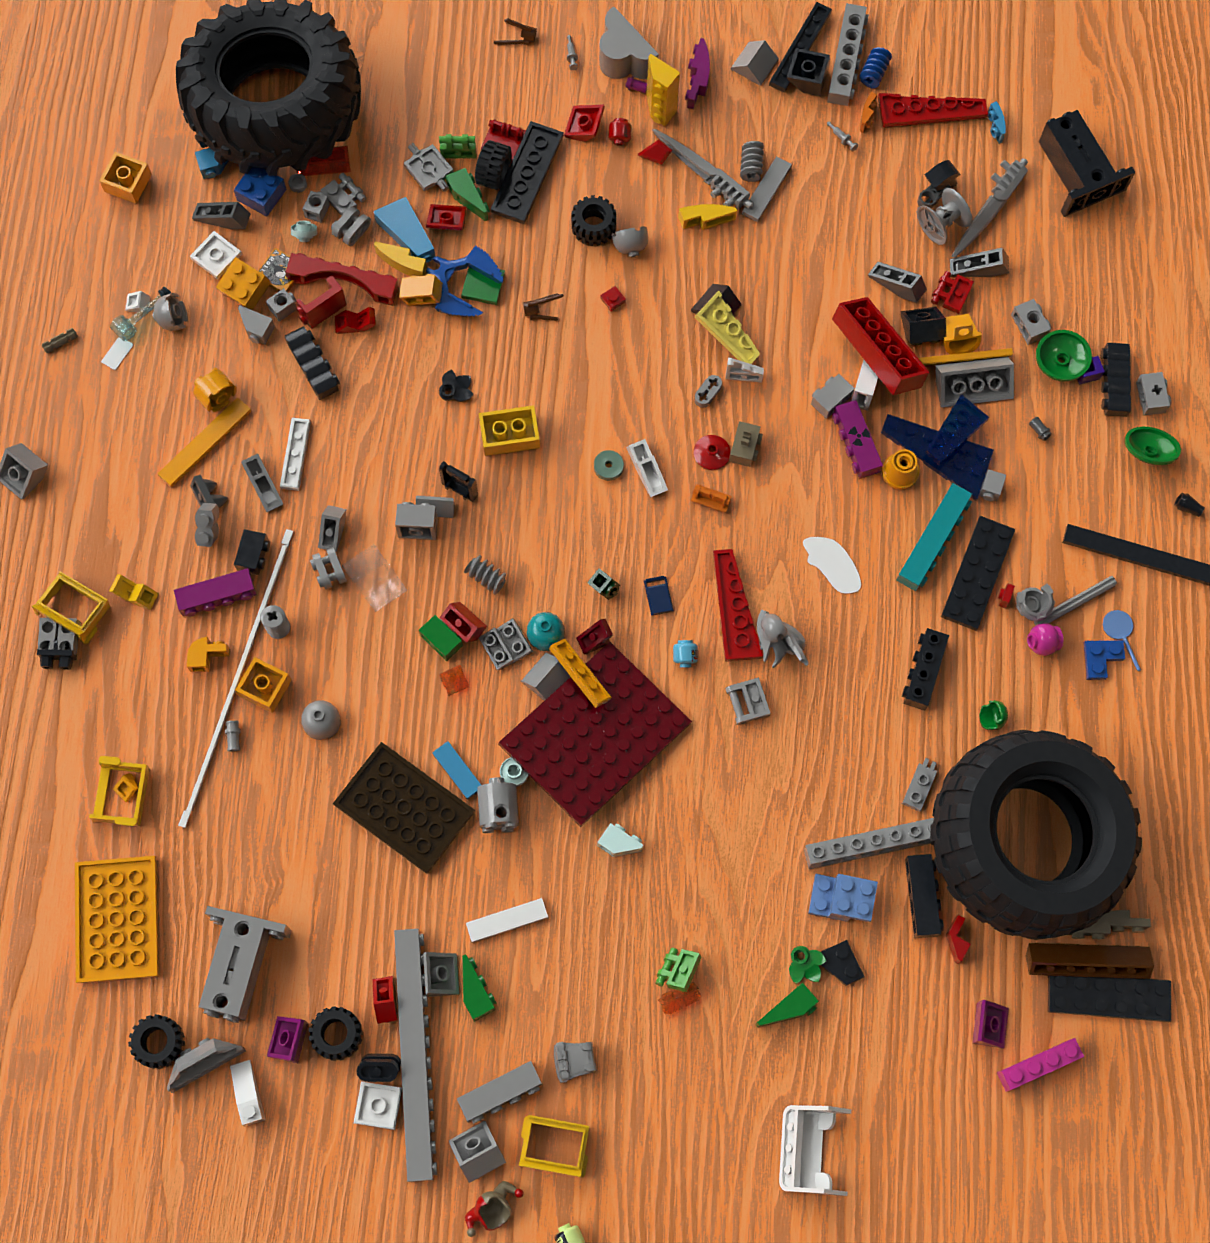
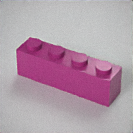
[997,1038,1084,1091]

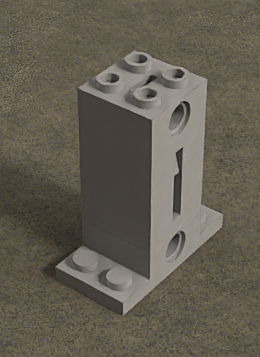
[199,906,292,1023]

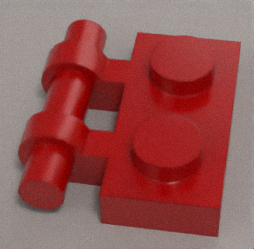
[931,271,974,314]

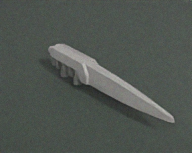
[652,129,754,210]
[951,158,1028,257]

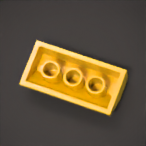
[646,54,680,126]

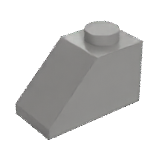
[238,305,275,345]
[318,505,346,552]

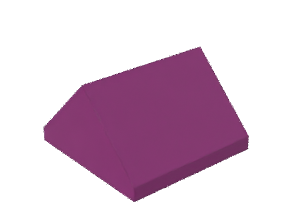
[972,1000,1009,1049]
[267,1016,308,1064]

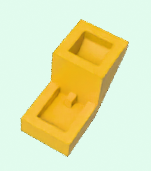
[109,574,159,610]

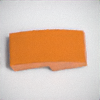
[860,91,877,133]

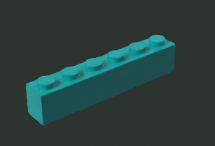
[896,483,973,591]

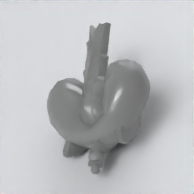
[757,610,809,668]

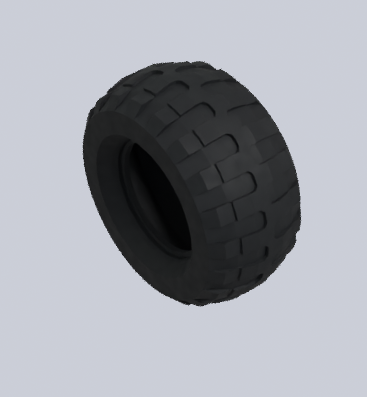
[930,730,1142,940]

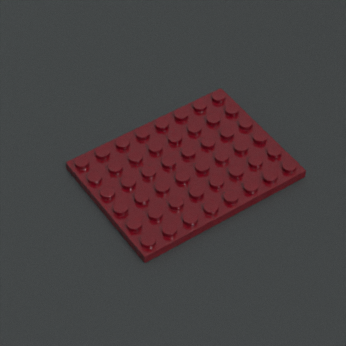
[498,642,692,827]

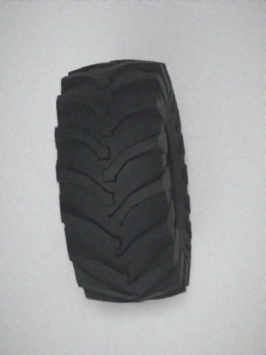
[176,0,361,176]

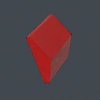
[564,104,605,142]
[426,204,466,230]

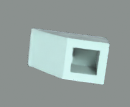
[597,823,644,857]

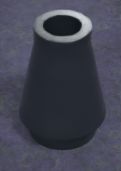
[1174,493,1205,517]

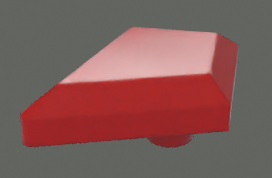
[638,139,673,165]

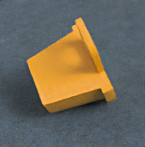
[944,314,982,354]

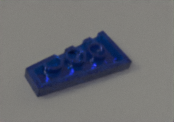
[925,394,989,465]

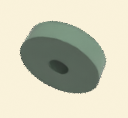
[594,450,624,481]

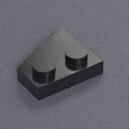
[821,940,864,986]

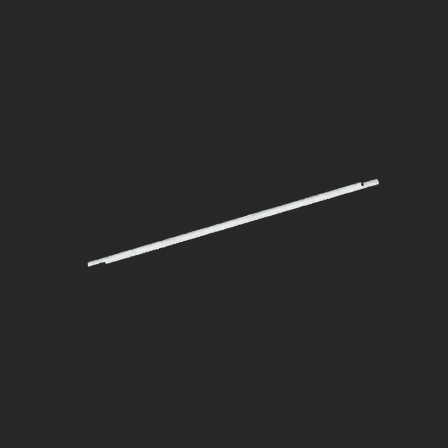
[178,529,293,828]

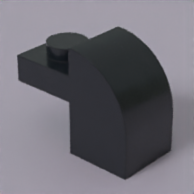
[924,160,961,192]

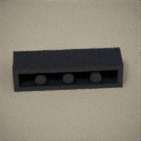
[905,854,944,938]

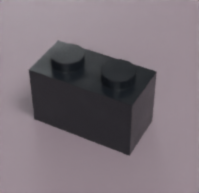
[234,529,270,575]

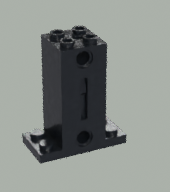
[1039,110,1135,217]

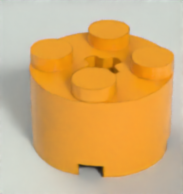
[193,367,237,412]

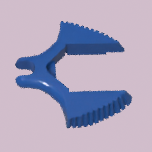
[426,245,503,316]

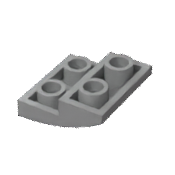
[479,618,533,670]

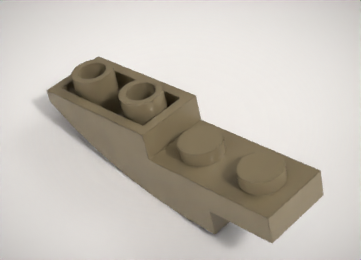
[1068,910,1151,939]

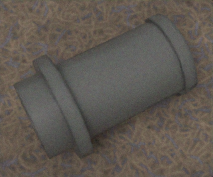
[1029,417,1052,441]

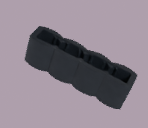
[284,326,340,400]
[1101,343,1131,417]

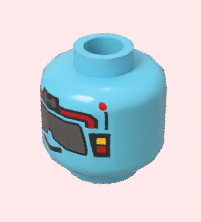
[673,640,698,667]

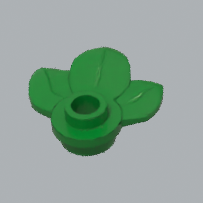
[789,946,826,984]

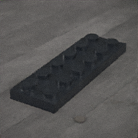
[491,121,564,224]
[941,516,1015,631]
[1048,976,1171,1022]

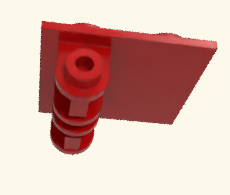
[481,119,526,160]

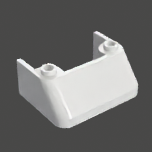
[779,1105,852,1196]

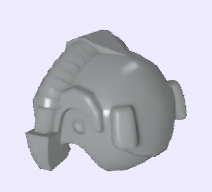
[1016,584,1055,622]

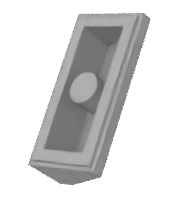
[416,496,455,518]

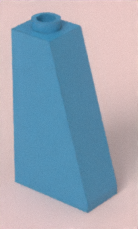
[373,197,436,263]

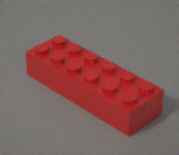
[832,297,930,395]

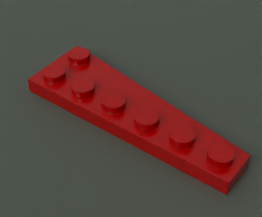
[713,549,763,661]

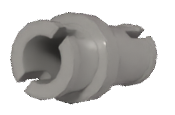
[225,721,241,752]

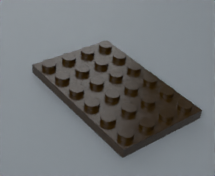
[333,742,475,874]

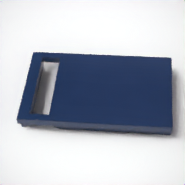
[644,576,674,616]

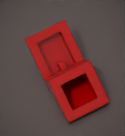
[335,307,376,334]
[946,914,971,964]

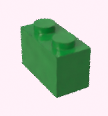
[418,615,463,662]

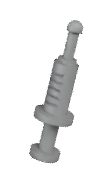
[567,35,578,71]
[827,121,858,151]

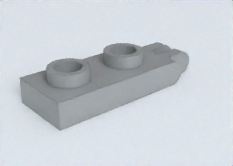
[902,758,937,812]

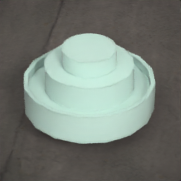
[290,220,318,242]
[500,758,528,786]

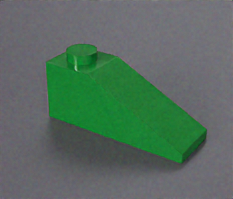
[755,982,819,1028]

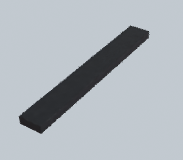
[1062,524,1210,586]

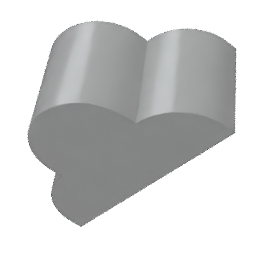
[599,7,659,79]

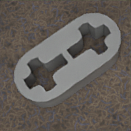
[695,375,722,408]

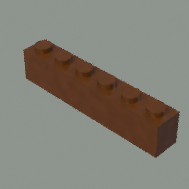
[1026,943,1154,979]

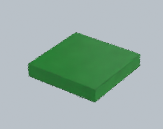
[461,267,505,305]

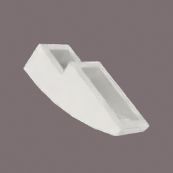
[626,439,668,497]

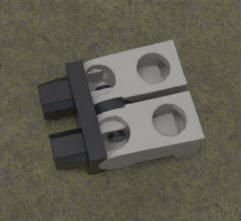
[37,618,82,670]

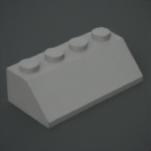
[936,356,1014,407]

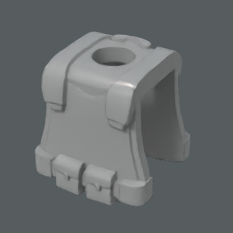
[554,1042,597,1083]

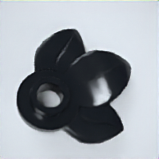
[439,369,473,402]

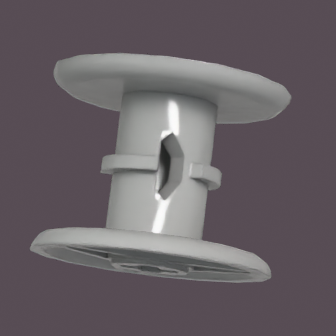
[916,188,973,245]

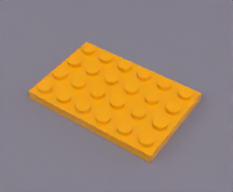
[75,855,159,984]

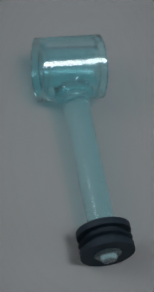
[110,287,171,341]

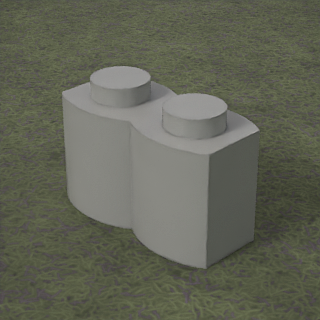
[195,503,219,547]

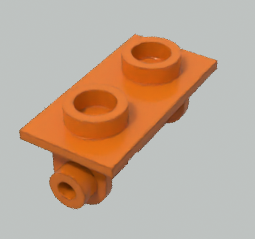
[691,484,732,513]

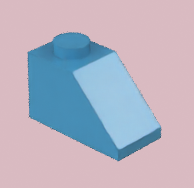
[195,148,229,179]

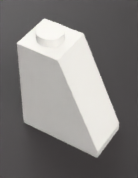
[851,360,878,411]

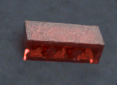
[296,146,351,176]

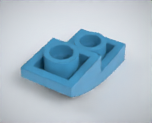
[988,101,1006,144]

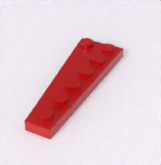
[878,93,988,127]

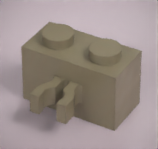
[729,421,763,467]

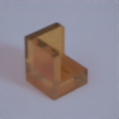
[439,665,469,696]

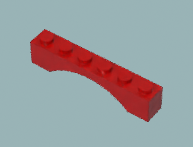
[285,253,398,306]

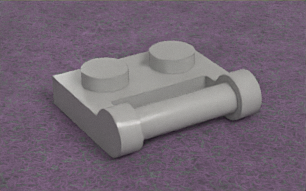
[725,678,771,725]

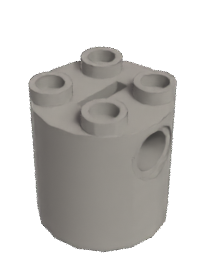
[477,777,519,833]

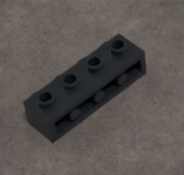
[901,628,949,711]

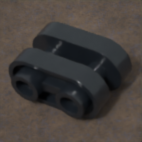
[357,1053,401,1082]

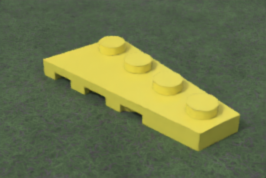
[694,291,760,364]

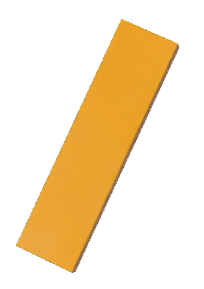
[549,639,612,708]

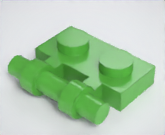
[439,134,477,158]
[656,948,702,992]

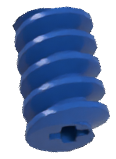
[859,47,892,88]

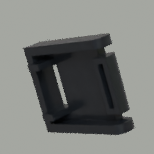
[439,461,478,502]

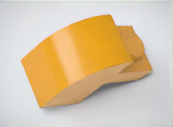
[187,637,230,672]

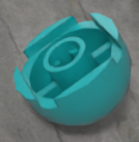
[527,612,565,651]

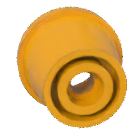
[882,449,920,490]

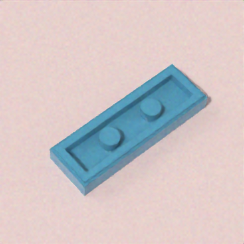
[432,741,481,800]

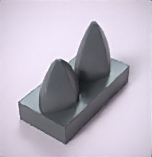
[190,475,228,508]

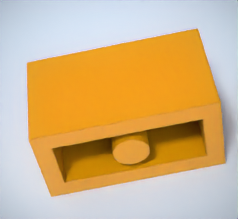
[399,274,443,306]

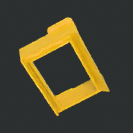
[32,571,110,644]
[89,756,150,826]
[519,1115,589,1178]

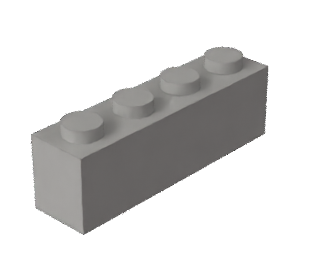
[457,1061,542,1124]

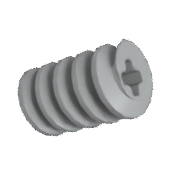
[740,141,764,182]
[464,555,506,595]
[260,605,290,639]

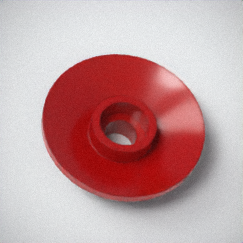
[693,435,731,470]

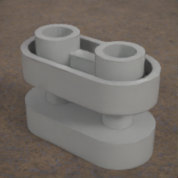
[331,206,371,246]
[310,547,347,590]

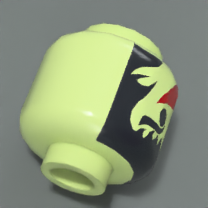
[555,1223,585,1243]

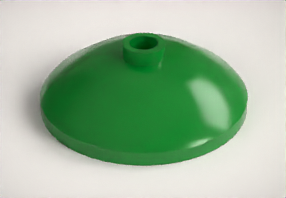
[1036,330,1092,381]
[1124,427,1181,465]

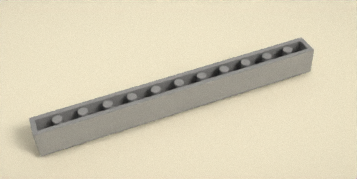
[394,928,437,1182]

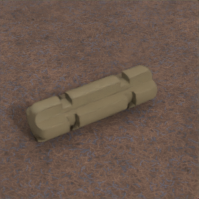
[42,328,78,353]

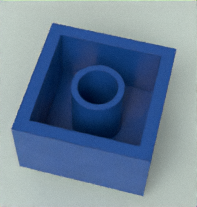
[234,167,287,217]

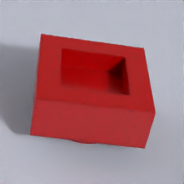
[600,286,626,311]
[997,583,1015,608]

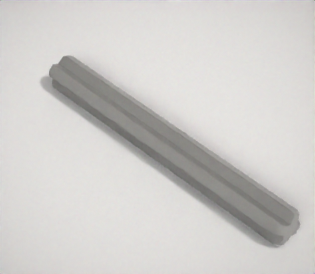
[1034,576,1117,625]

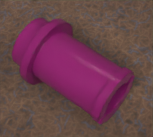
[625,76,647,94]

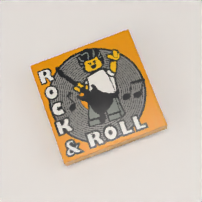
[258,248,295,293]

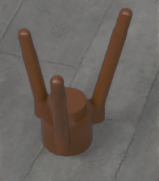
[494,18,537,45]
[523,293,564,321]

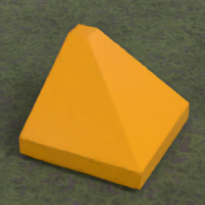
[113,773,138,802]

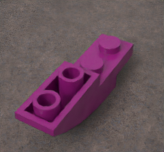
[685,38,710,109]

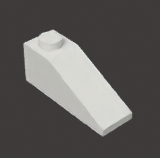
[230,1060,266,1126]

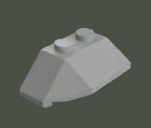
[167,1038,246,1093]

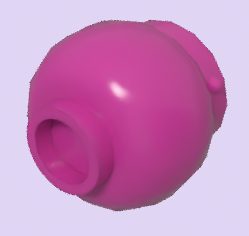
[1027,624,1064,656]

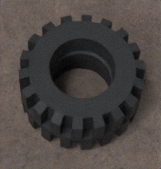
[475,140,512,190]
[571,195,617,246]
[309,1006,363,1061]
[128,1014,185,1069]

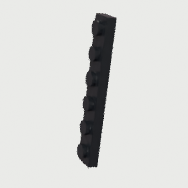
[769,2,832,93]

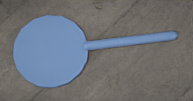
[1102,610,1141,671]

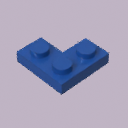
[1084,640,1125,680]

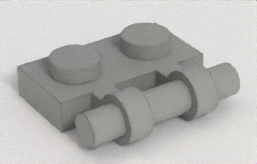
[320,173,366,216]

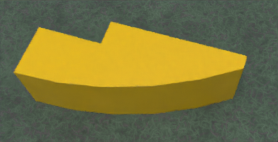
[678,204,737,230]
[374,241,427,276]

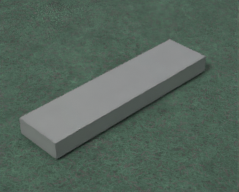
[742,156,792,222]

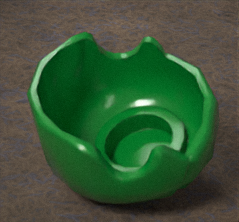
[979,700,1008,730]

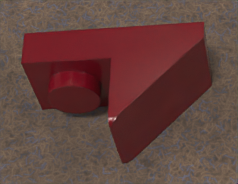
[576,619,613,655]

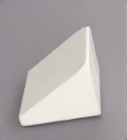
[125,291,150,313]

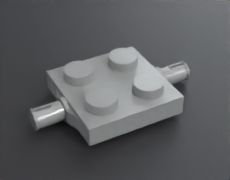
[404,143,454,192]

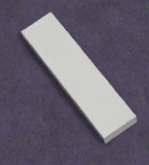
[280,418,311,491]
[466,898,548,943]

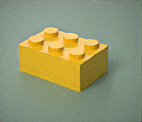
[479,405,540,456]

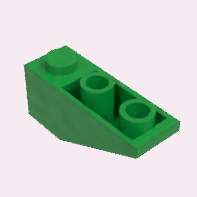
[446,168,490,221]
[462,954,496,1022]

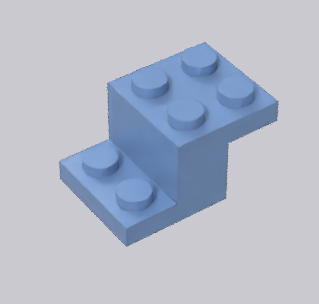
[808,874,878,922]

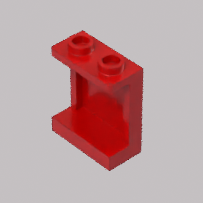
[296,275,347,329]

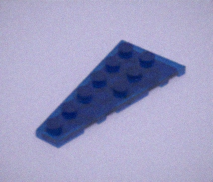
[881,414,994,501]

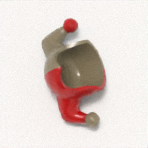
[465,1181,524,1237]

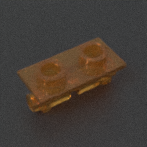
[658,982,701,1015]

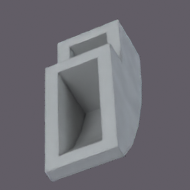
[241,454,283,512]

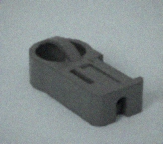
[917,184,951,209]

